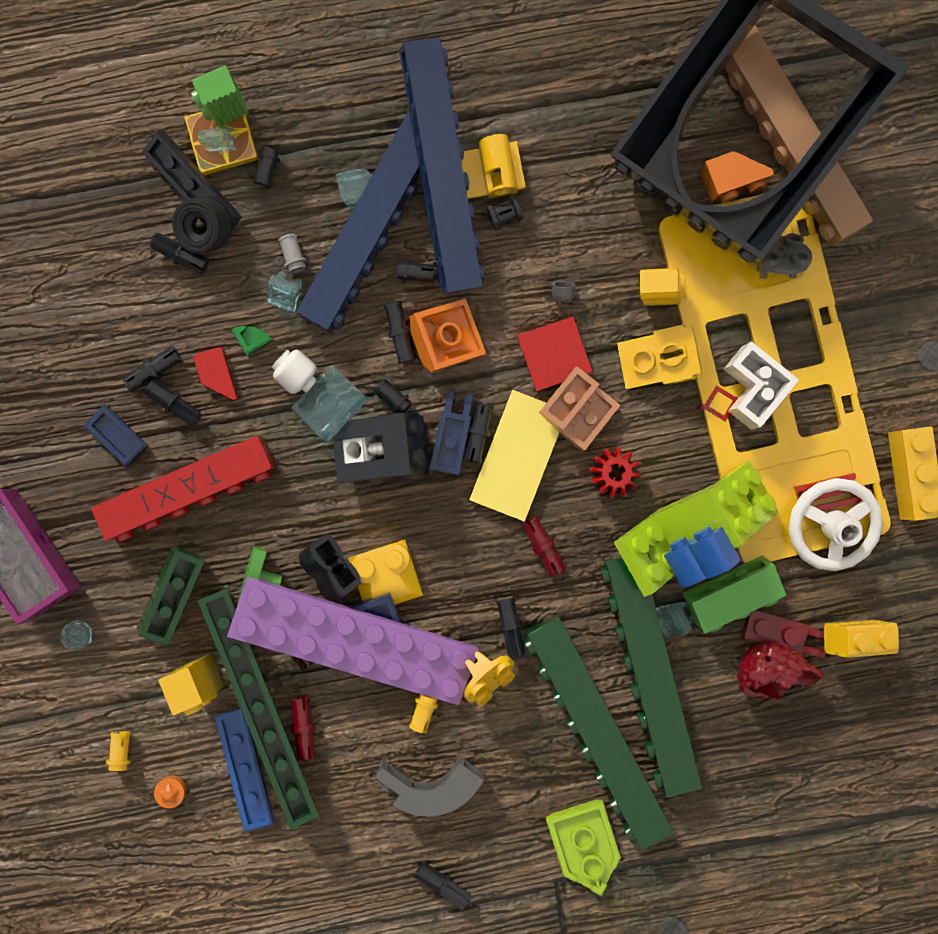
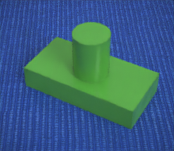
[237,545,282,604]

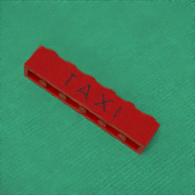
[91,435,277,543]

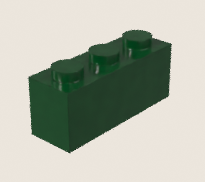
[137,545,204,646]

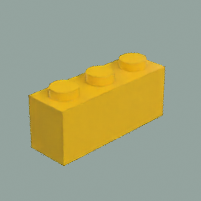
[888,427,938,521]
[158,653,225,716]

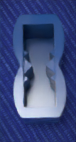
[664,526,741,588]

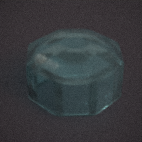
[60,620,93,651]

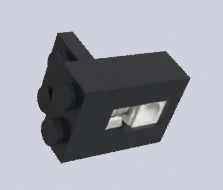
[332,413,430,483]

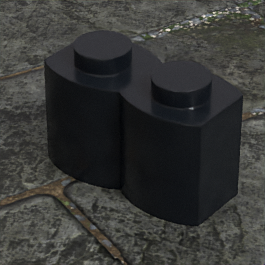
[298,534,361,602]

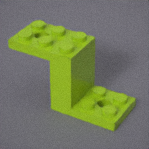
[614,460,779,597]

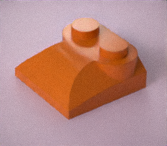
[410,298,486,373]

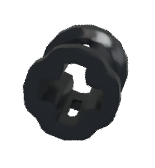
[486,195,523,231]

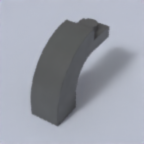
[375,756,484,817]

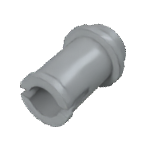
[278,234,307,274]

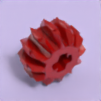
[589,447,641,498]

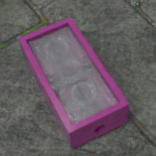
[0,489,82,625]

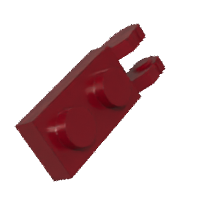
[741,610,826,658]

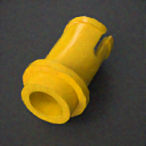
[409,694,439,733]
[106,731,131,771]

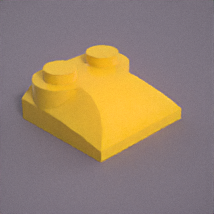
[348,539,423,605]

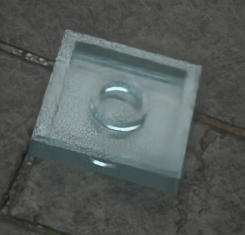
[292,365,368,443]

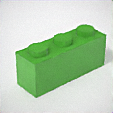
[682,555,786,634]

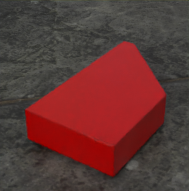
[193,347,239,401]

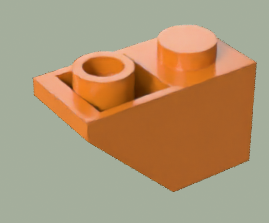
[699,151,774,203]

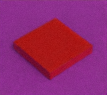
[517,317,592,392]

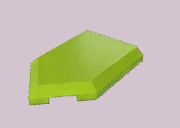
[546,799,621,896]

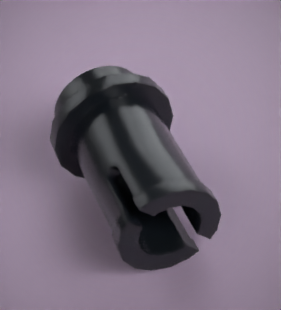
[252,146,280,187]
[397,259,434,283]
[374,379,412,414]

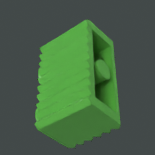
[191,65,249,127]

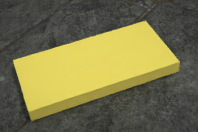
[469,390,559,522]

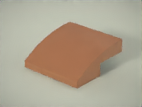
[539,366,620,452]

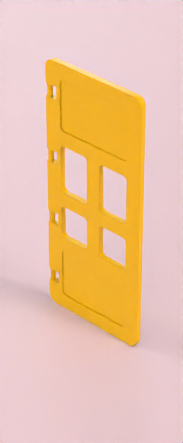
[658,194,891,563]

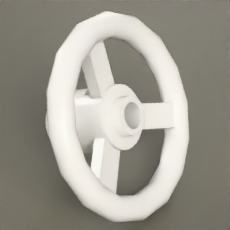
[788,478,883,571]

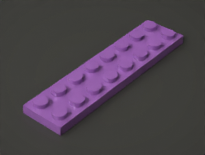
[227,576,479,705]

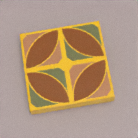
[184,112,258,175]

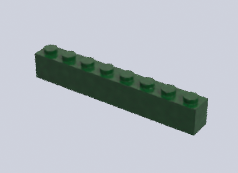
[600,555,702,798]
[197,589,319,830]
[524,614,674,850]

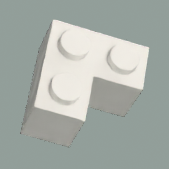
[723,341,799,430]

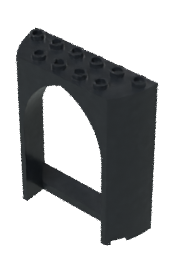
[611,0,910,264]

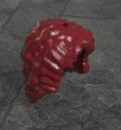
[736,643,823,702]

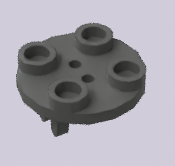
[754,233,812,279]

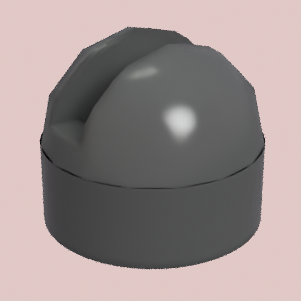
[551,281,575,304]

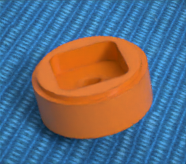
[154,776,187,809]

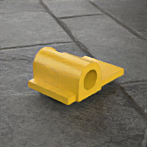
[461,134,526,200]
[617,325,702,389]

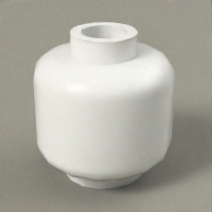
[271,350,317,394]

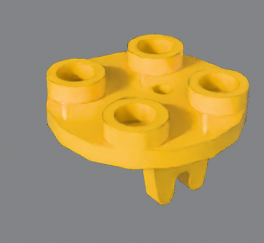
[464,652,515,706]

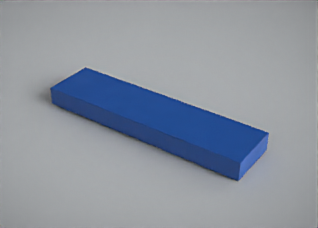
[214,707,275,832]

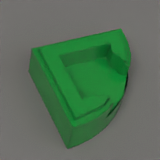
[231,326,273,356]

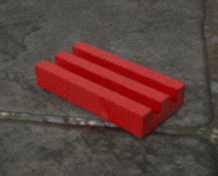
[794,473,862,516]

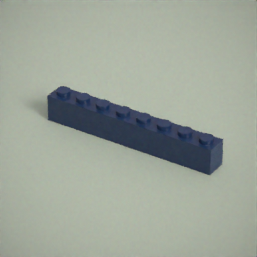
[399,38,485,294]
[296,111,420,334]

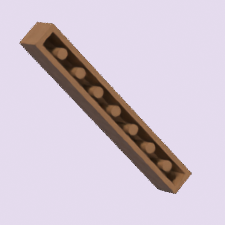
[725,25,873,247]

